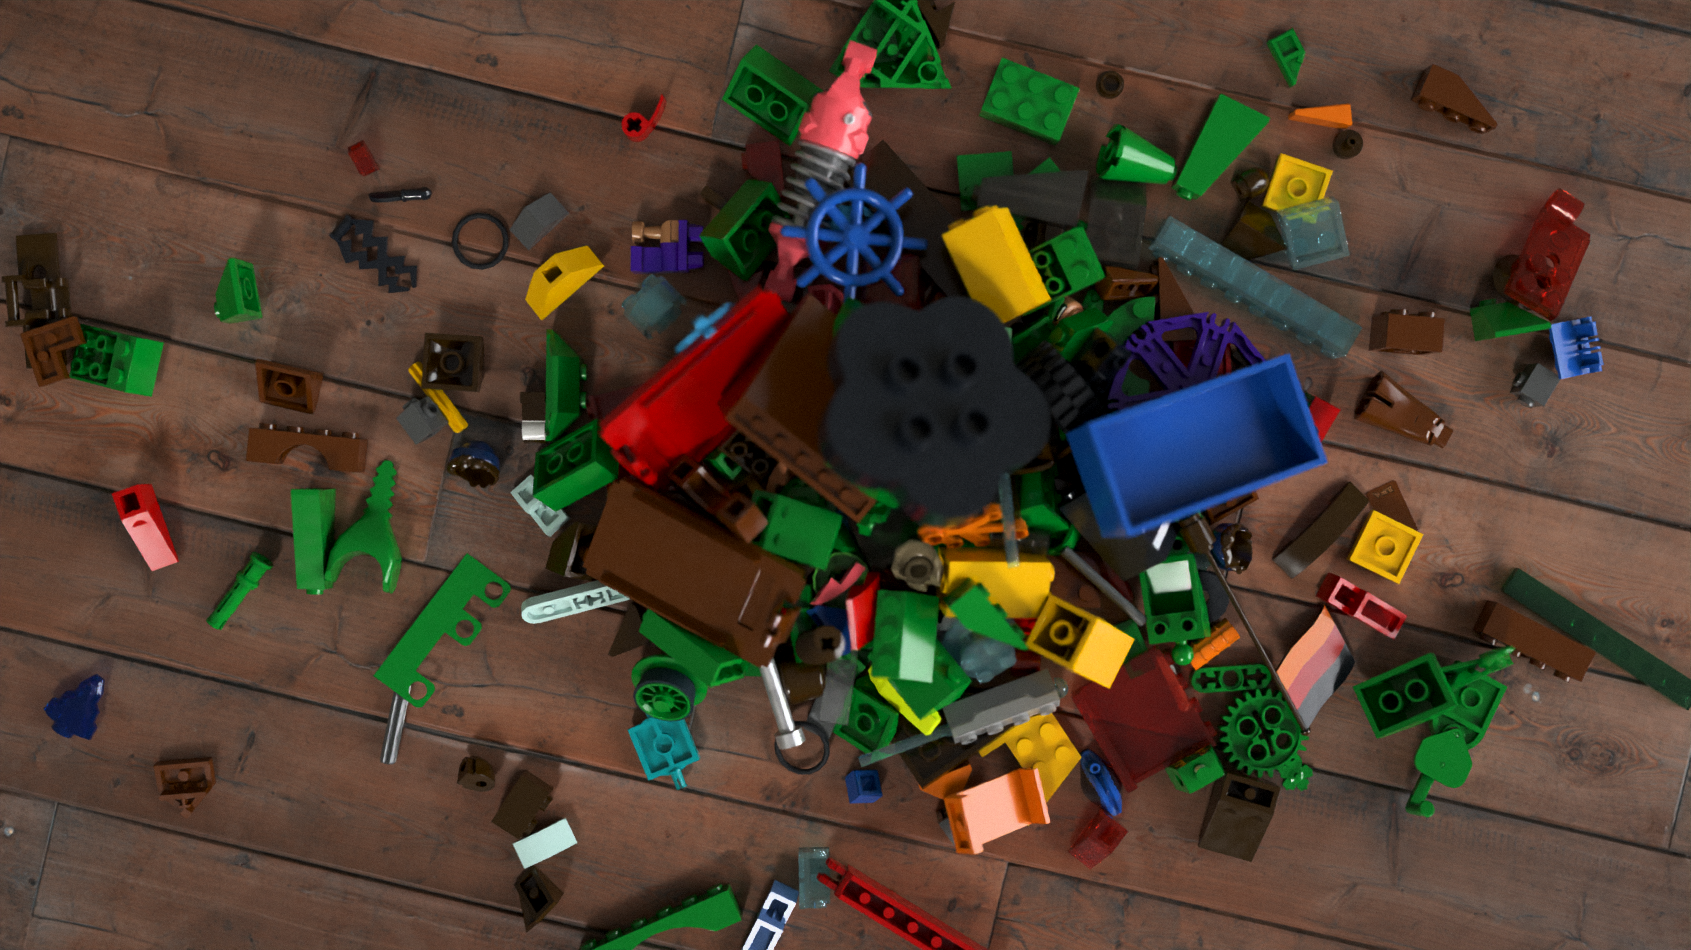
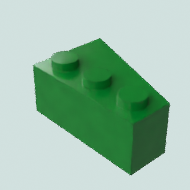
[1020,461,1069,537]

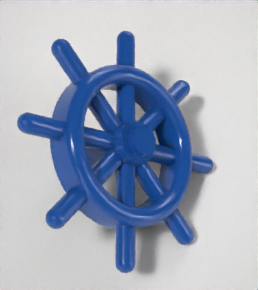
[780,163,928,304]

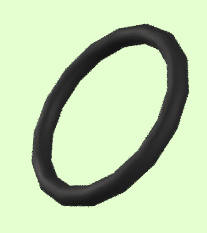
[452,213,509,270]
[774,721,830,775]

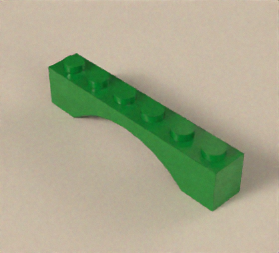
[579,883,743,950]

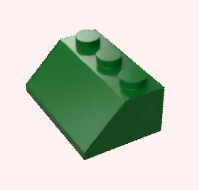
[722,44,823,146]
[699,179,791,281]
[532,418,619,512]
[871,590,940,683]
[868,638,972,720]

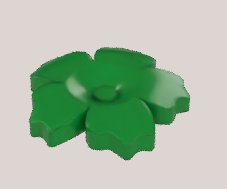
[1280,758,1313,791]

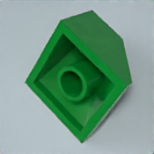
[214,258,262,324]
[1470,298,1551,341]

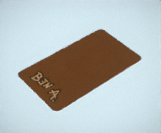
[1366,480,1418,531]

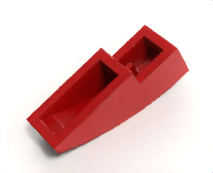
[1315,572,1407,640]

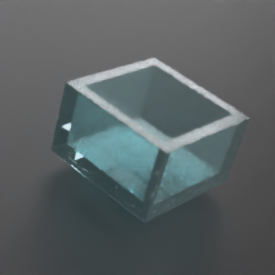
[1277,196,1350,270]

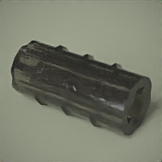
[990,527,1051,556]

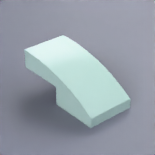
[510,474,571,537]
[512,818,577,869]

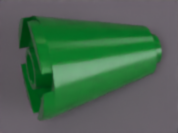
[1096,124,1177,185]

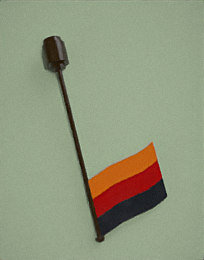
[1178,512,1355,736]

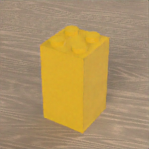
[942,205,1051,324]
[935,547,1054,618]
[1026,595,1135,689]

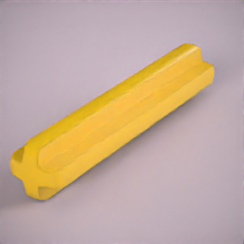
[408,361,468,433]

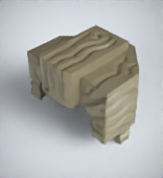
[891,540,945,591]

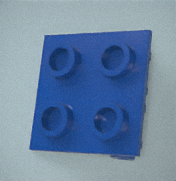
[1549,316,1604,379]

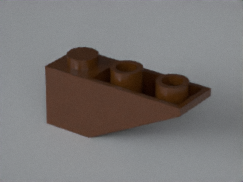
[1411,64,1498,134]
[1149,257,1195,343]

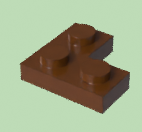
[20,317,86,387]

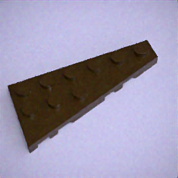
[891,680,1060,789]

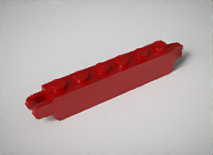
[816,858,988,950]

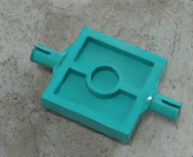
[628,713,700,790]

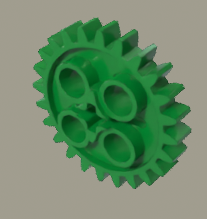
[1217,687,1309,778]

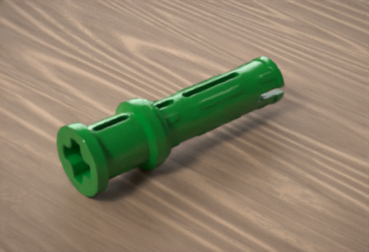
[206,552,274,630]

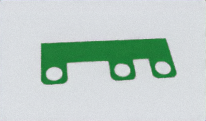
[373,553,511,708]

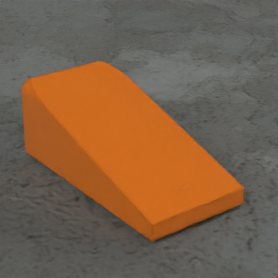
[1288,103,1352,129]

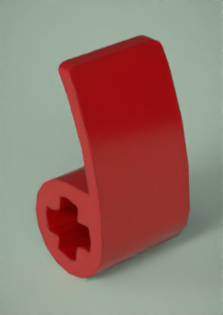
[621,94,667,142]

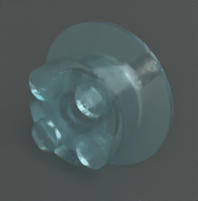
[942,618,1016,683]

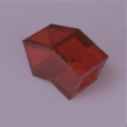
[348,140,379,177]

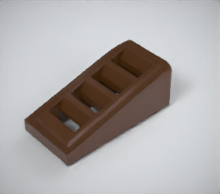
[1094,266,1159,300]

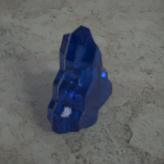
[43,674,105,740]

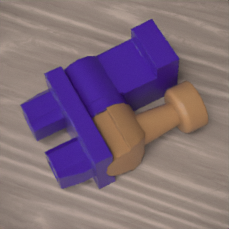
[630,220,705,274]

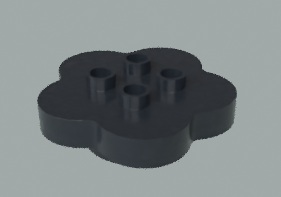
[817,297,1051,528]

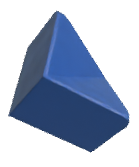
[845,770,883,804]

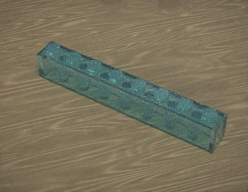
[1148,216,1363,359]

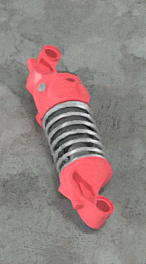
[764,40,878,303]

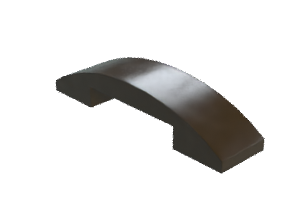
[1272,481,1369,579]

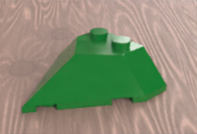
[829,0,952,89]

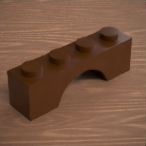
[246,423,368,473]
[665,454,768,543]

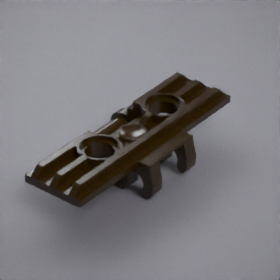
[1,233,72,369]

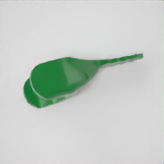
[325,460,402,594]

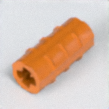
[1189,618,1240,670]

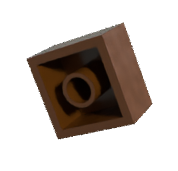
[1369,309,1445,356]

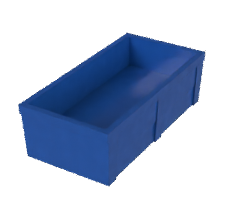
[1066,353,1328,538]

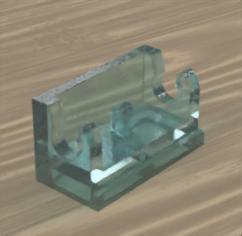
[798,847,830,909]

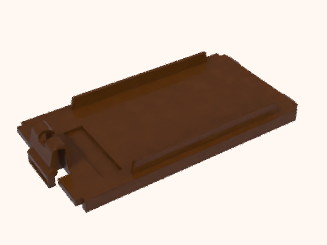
[583,476,807,668]

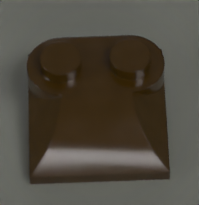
[421,333,484,392]

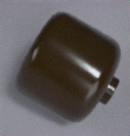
[774,650,828,706]

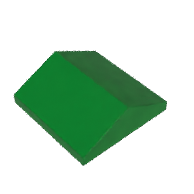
[833,685,899,761]

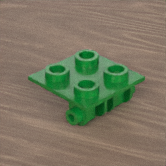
[957,151,1017,211]

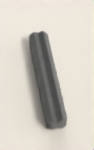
[380,685,411,765]

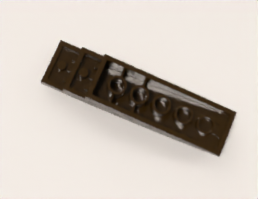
[845,140,1024,328]

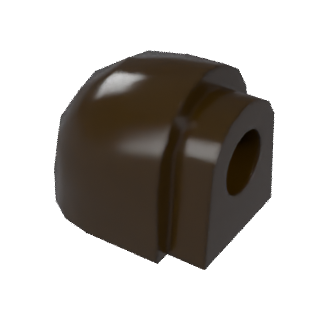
[1230,167,1269,201]
[457,755,495,792]

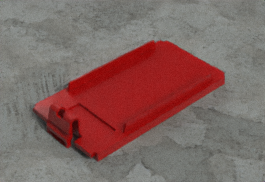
[598,286,789,490]

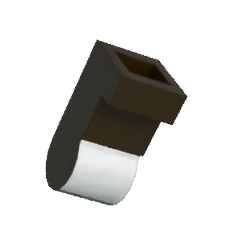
[520,392,548,444]

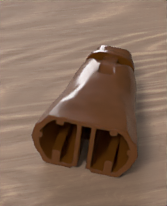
[1354,371,1453,449]

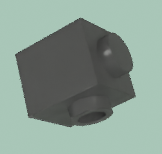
[1510,363,1560,408]
[396,396,449,445]

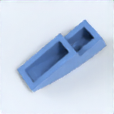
[741,880,800,950]

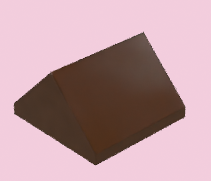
[255,359,324,415]

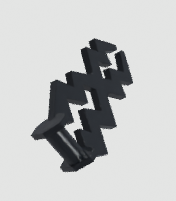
[328,213,418,293]

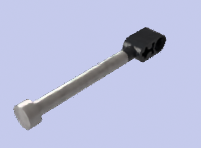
[759,658,806,749]

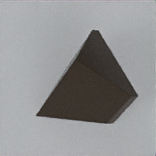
[1218,201,1287,263]
[514,865,564,933]

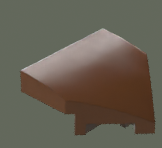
[153,757,216,819]

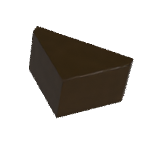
[608,602,651,657]

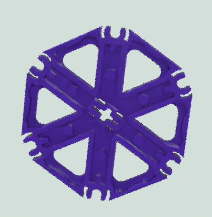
[1104,312,1266,413]

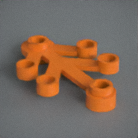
[918,504,1028,549]

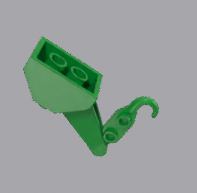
[1353,646,1514,739]

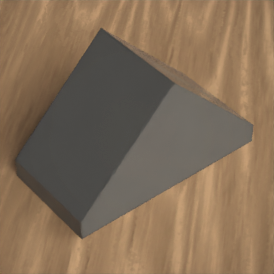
[510,193,570,250]

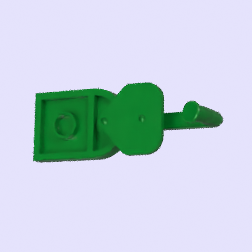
[1405,660,1507,817]

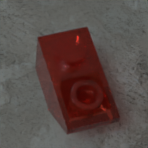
[1068,808,1128,869]

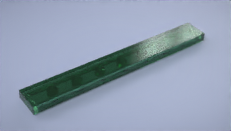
[1500,568,1691,710]

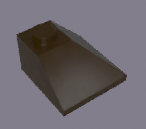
[545,521,598,581]

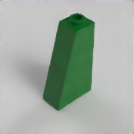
[1171,93,1271,201]
[291,488,336,595]
[639,609,751,687]

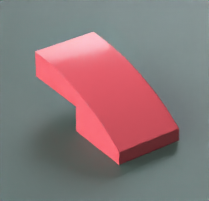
[810,562,866,606]

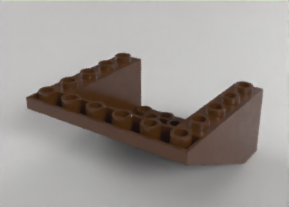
[717,292,877,523]

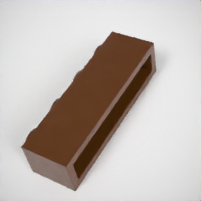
[1472,600,1596,683]

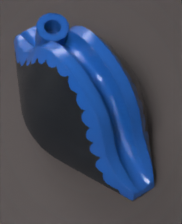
[1080,748,1123,816]

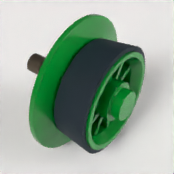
[631,655,708,721]

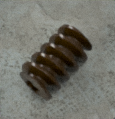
[795,626,845,665]

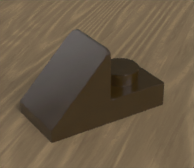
[917,0,955,49]

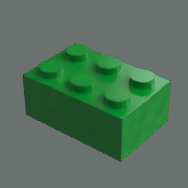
[979,57,1080,146]

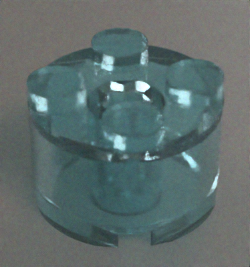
[621,274,687,340]

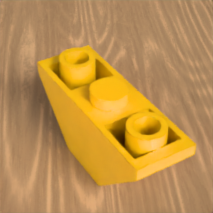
[525,245,604,320]

